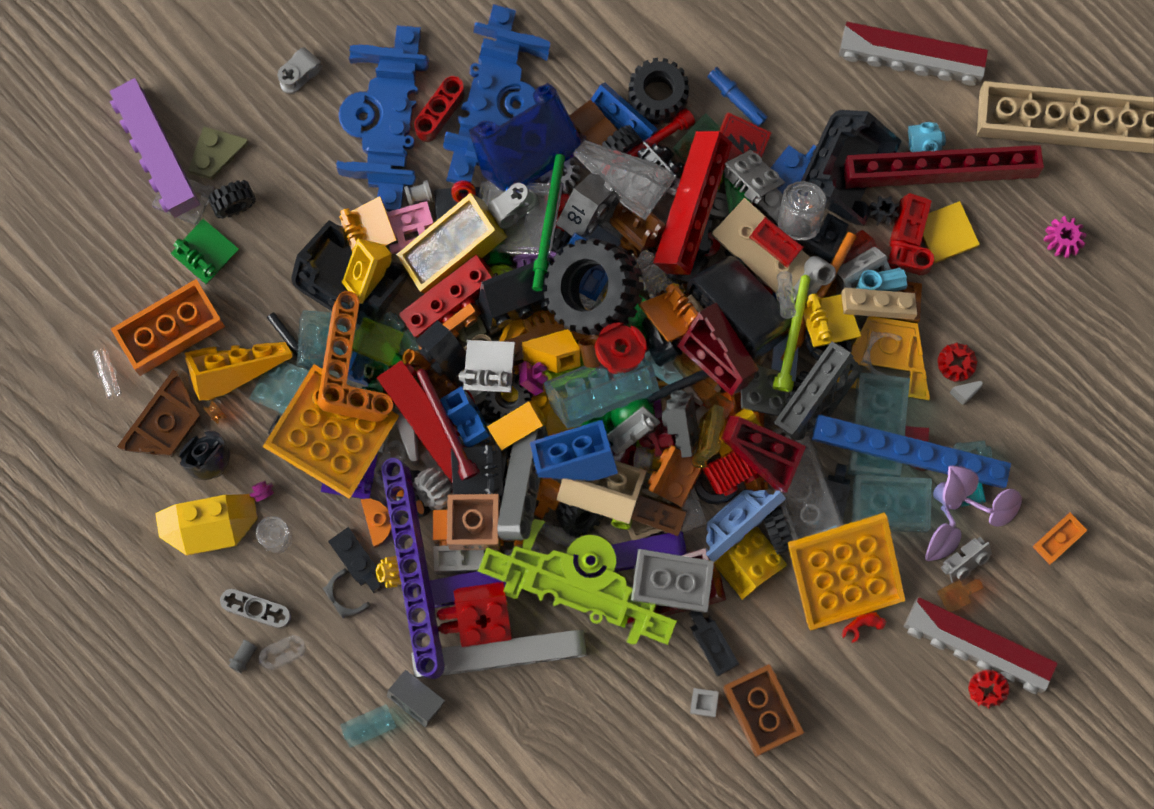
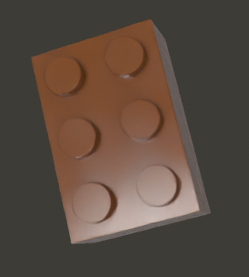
[722,664,804,757]

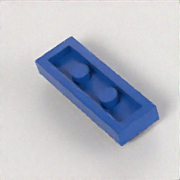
[591,82,658,141]

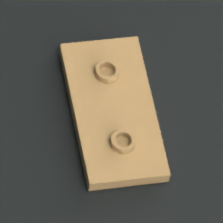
[711,198,810,301]

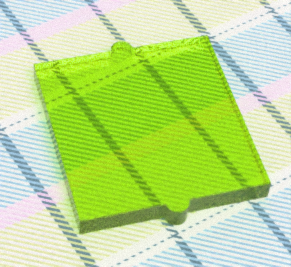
[352,317,404,366]

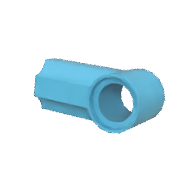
[856,268,907,292]

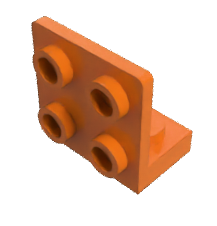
[648,445,705,507]

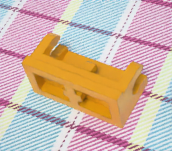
[487,399,546,450]

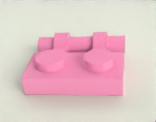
[387,201,433,254]

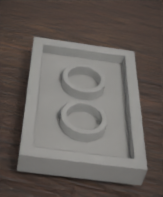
[631,549,714,612]

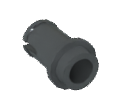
[229,640,257,674]

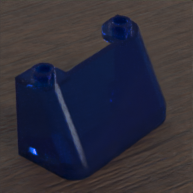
[469,83,583,192]

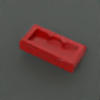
[749,217,804,268]

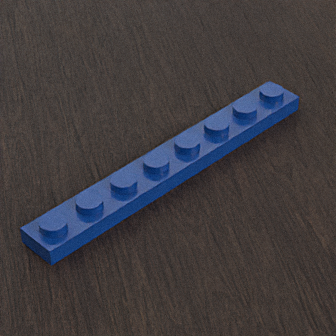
[812,415,1011,489]

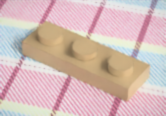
[841,288,917,320]

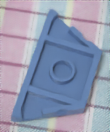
[706,490,786,562]

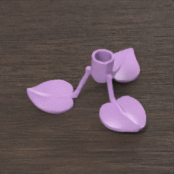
[925,466,1022,561]

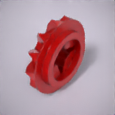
[938,342,978,382]
[968,670,1009,709]

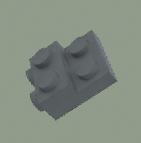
[662,390,700,457]

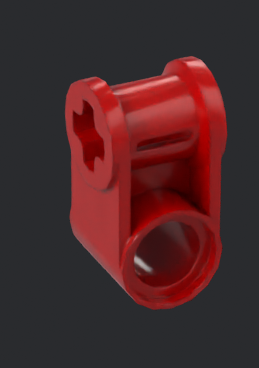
[887,241,934,276]

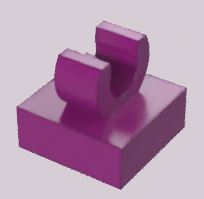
[518,361,548,396]

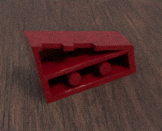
[678,303,759,396]
[721,415,806,493]

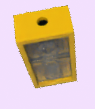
[397,193,507,294]

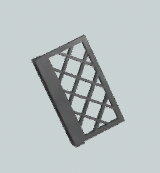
[774,341,863,450]

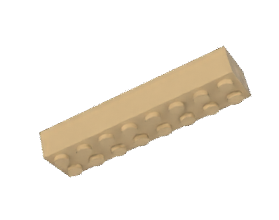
[977,81,1154,153]

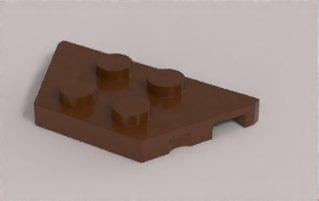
[117,370,201,457]

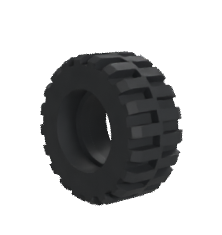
[544,238,644,336]

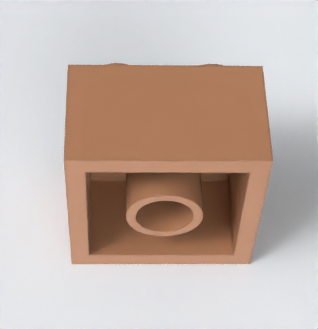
[447,494,501,550]

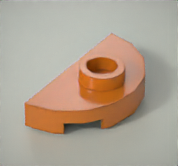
[361,499,392,548]

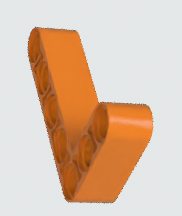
[318,291,393,422]

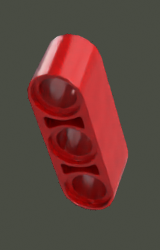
[414,76,465,142]

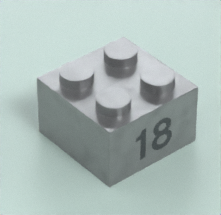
[556,169,620,237]

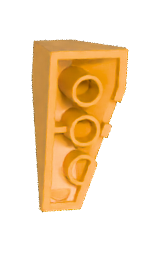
[184,342,292,401]

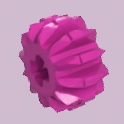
[1044,216,1087,259]

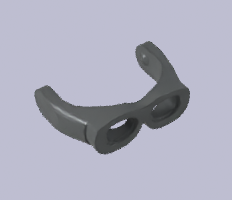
[323,568,371,619]

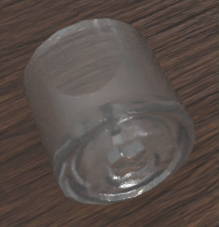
[777,181,827,240]

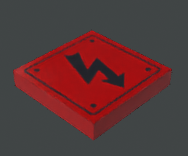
[720,112,771,162]

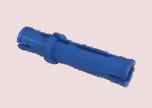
[707,67,768,127]

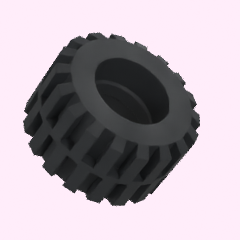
[628,58,689,124]

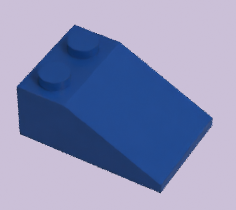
[530,420,618,481]

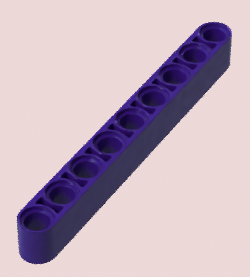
[382,458,445,679]

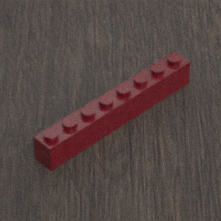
[844,145,1044,188]

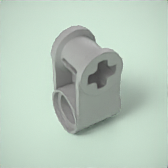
[277,47,323,94]
[488,183,537,229]

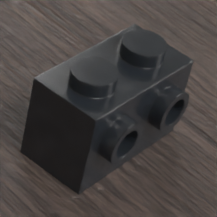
[416,320,466,381]

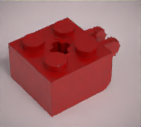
[436,582,512,647]

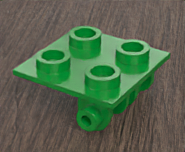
[170,219,239,285]

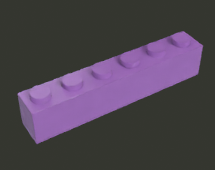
[109,78,201,218]

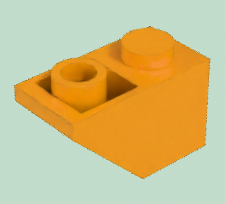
[522,329,580,373]

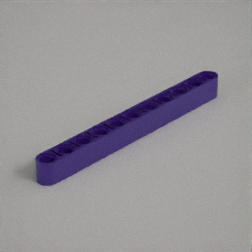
[416,531,687,608]

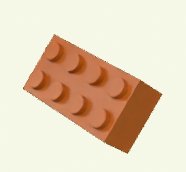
[111,279,225,376]

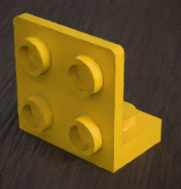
[714,527,787,600]

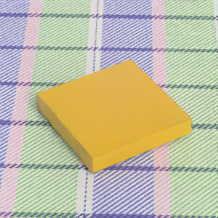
[922,201,980,264]

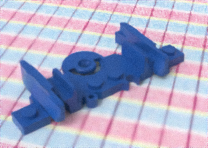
[443,4,550,183]
[336,26,429,212]

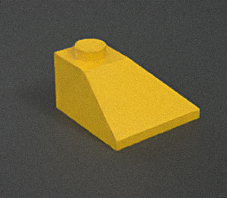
[342,239,392,304]

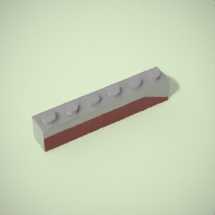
[839,21,988,86]
[903,597,1058,694]

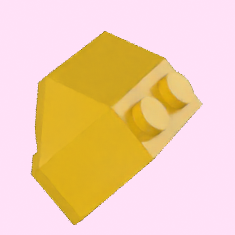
[155,494,258,556]

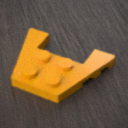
[837,316,930,401]

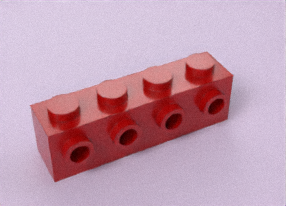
[399,255,496,339]

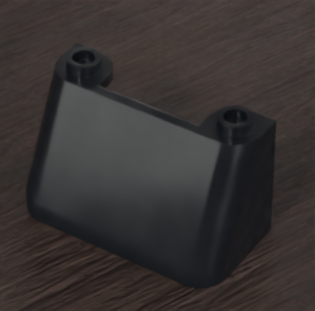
[799,110,902,226]
[291,220,409,331]
[684,256,793,362]

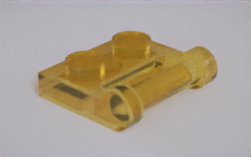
[692,405,725,468]

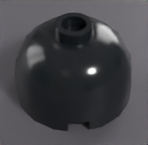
[179,431,230,481]

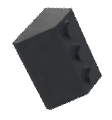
[478,256,552,330]

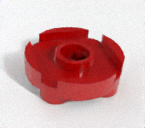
[595,323,646,374]

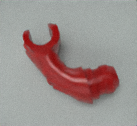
[842,612,887,643]

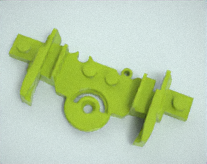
[478,519,677,645]

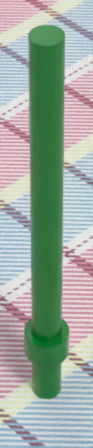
[532,154,565,291]

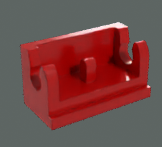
[889,193,932,247]

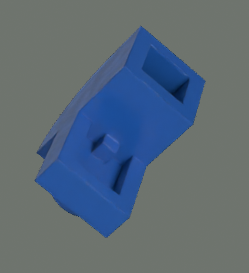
[441,386,490,447]

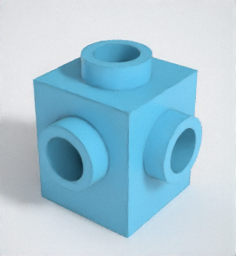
[908,122,946,152]

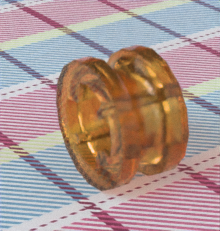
[203,400,227,425]

